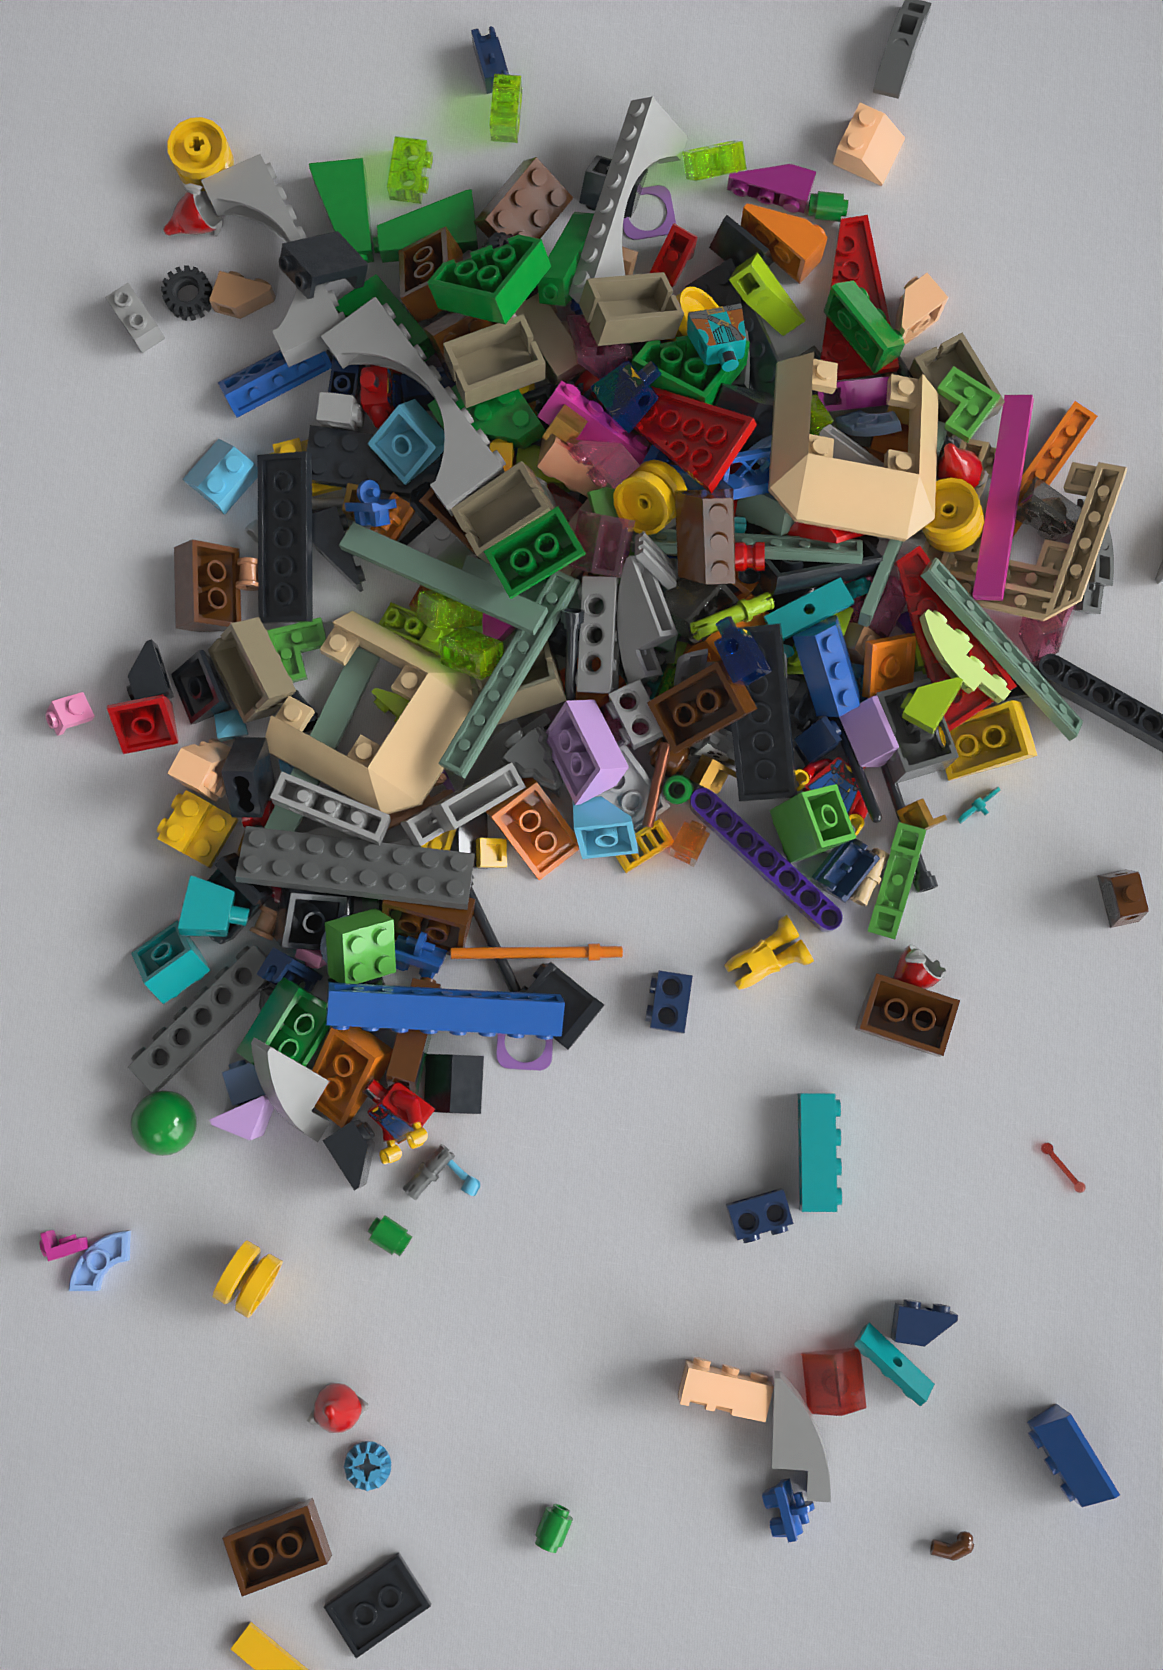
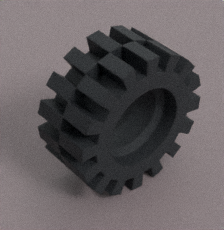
[161,265,213,321]

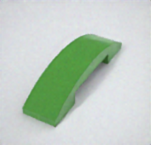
[867,822,927,940]

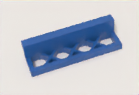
[218,350,332,418]
[718,447,771,500]

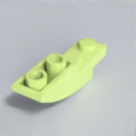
[919,609,1011,703]

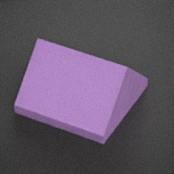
[840,695,899,768]
[210,1095,274,1140]

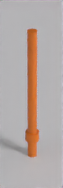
[451,943,623,961]

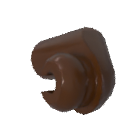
[930,1531,974,1561]

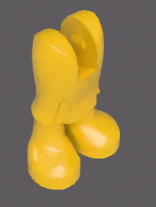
[724,914,814,990]

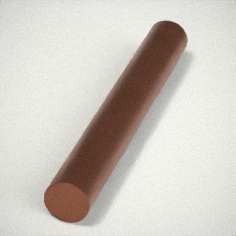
[642,742,671,828]

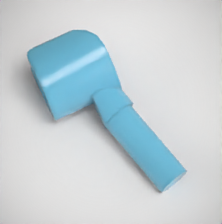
[447,1160,480,1196]

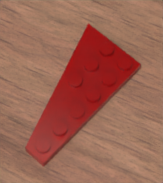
[820,215,899,381]
[601,376,757,494]
[894,545,1016,733]

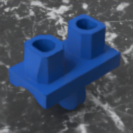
[345,480,397,527]
[395,932,447,979]
[762,1478,815,1543]

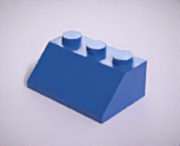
[792,615,861,717]
[1027,1404,1120,1507]

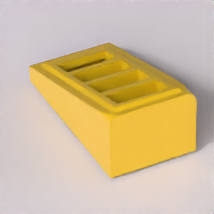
[615,818,675,873]

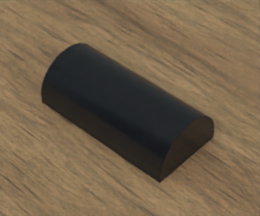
[758,535,883,596]

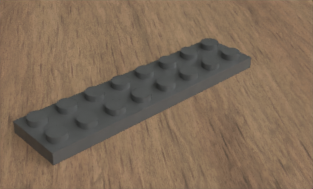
[235,826,475,910]

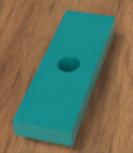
[764,577,854,640]
[854,1322,935,1406]

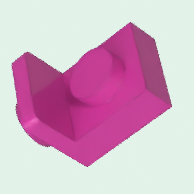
[39,1230,90,1262]

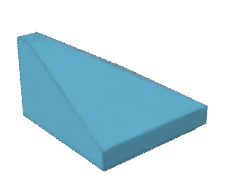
[214,709,248,742]

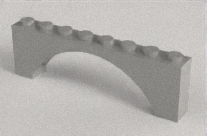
[569,96,688,304]
[201,154,346,367]
[321,297,506,516]

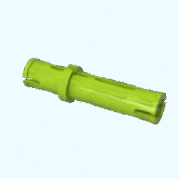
[690,592,774,640]

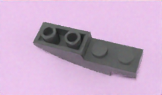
[873,0,932,99]
[1074,499,1114,614]
[462,713,552,788]

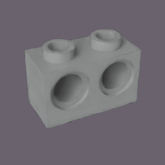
[105,283,165,353]
[316,392,365,432]
[606,679,664,750]

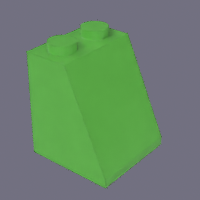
[769,784,856,863]

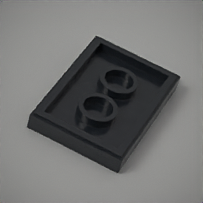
[324,1553,432,1658]

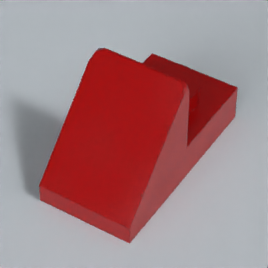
[650,223,698,287]

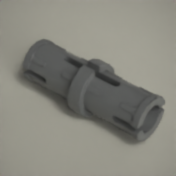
[403,1144,455,1200]

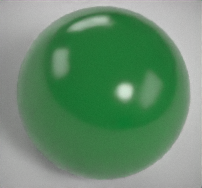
[131,1090,197,1156]

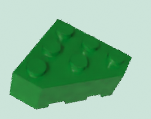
[427,235,551,325]
[632,335,750,405]
[428,385,546,449]

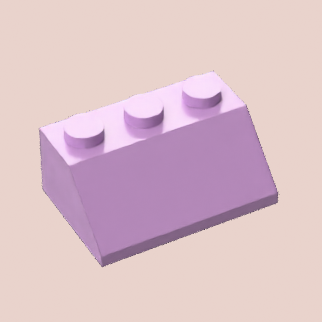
[546,700,629,805]

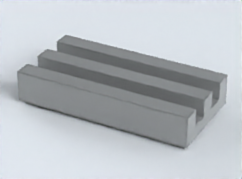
[635,532,676,590]

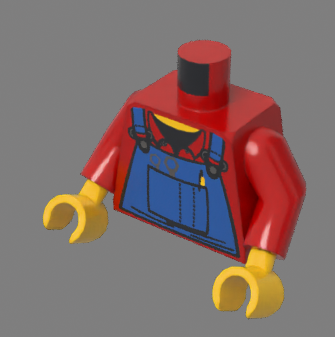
[360,365,403,429]
[795,757,869,835]
[363,1079,435,1164]

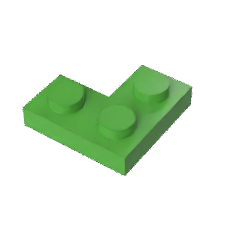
[937,366,1001,443]
[267,617,327,683]

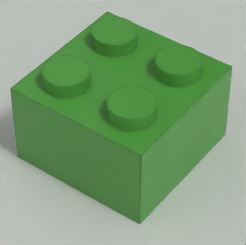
[325,908,396,984]

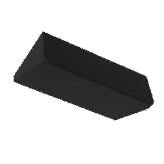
[458,812,488,869]

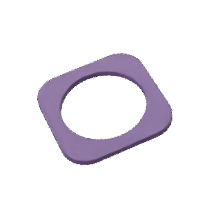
[623,185,676,240]
[497,1033,553,1071]

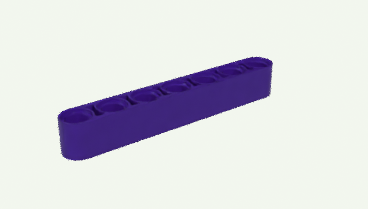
[689,788,843,932]

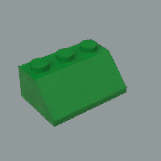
[823,281,905,374]
[483,506,586,599]
[236,977,331,1067]

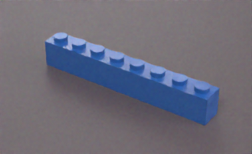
[326,983,565,1040]

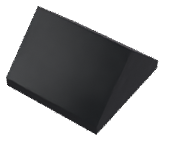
[709,215,774,268]
[171,650,232,725]
[424,1054,484,1114]

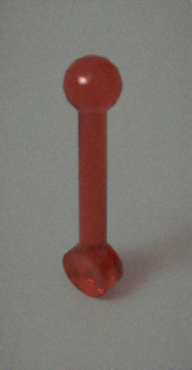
[1041,1143,1086,1193]

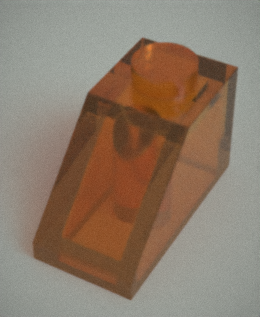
[669,820,710,867]

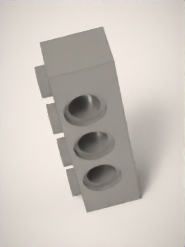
[575,576,621,694]
[270,772,391,846]

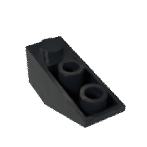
[312,506,366,592]

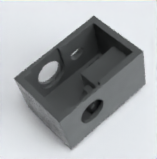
[874,678,959,784]

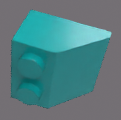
[131,920,211,1004]

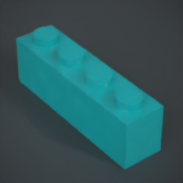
[798,1093,842,1212]

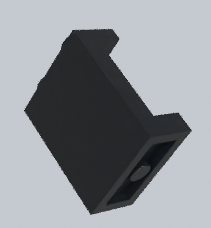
[278,231,368,299]
[182,852,274,944]
[519,962,604,1050]

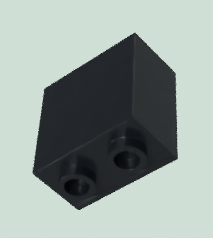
[221,737,275,818]

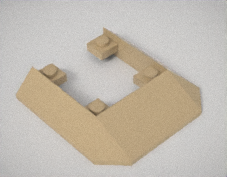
[768,352,939,542]
[923,439,1127,621]
[265,611,474,814]

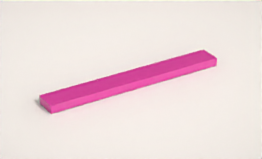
[973,395,1034,601]

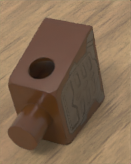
[1097,869,1149,928]

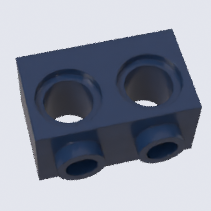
[645,970,693,1034]
[726,1188,794,1243]

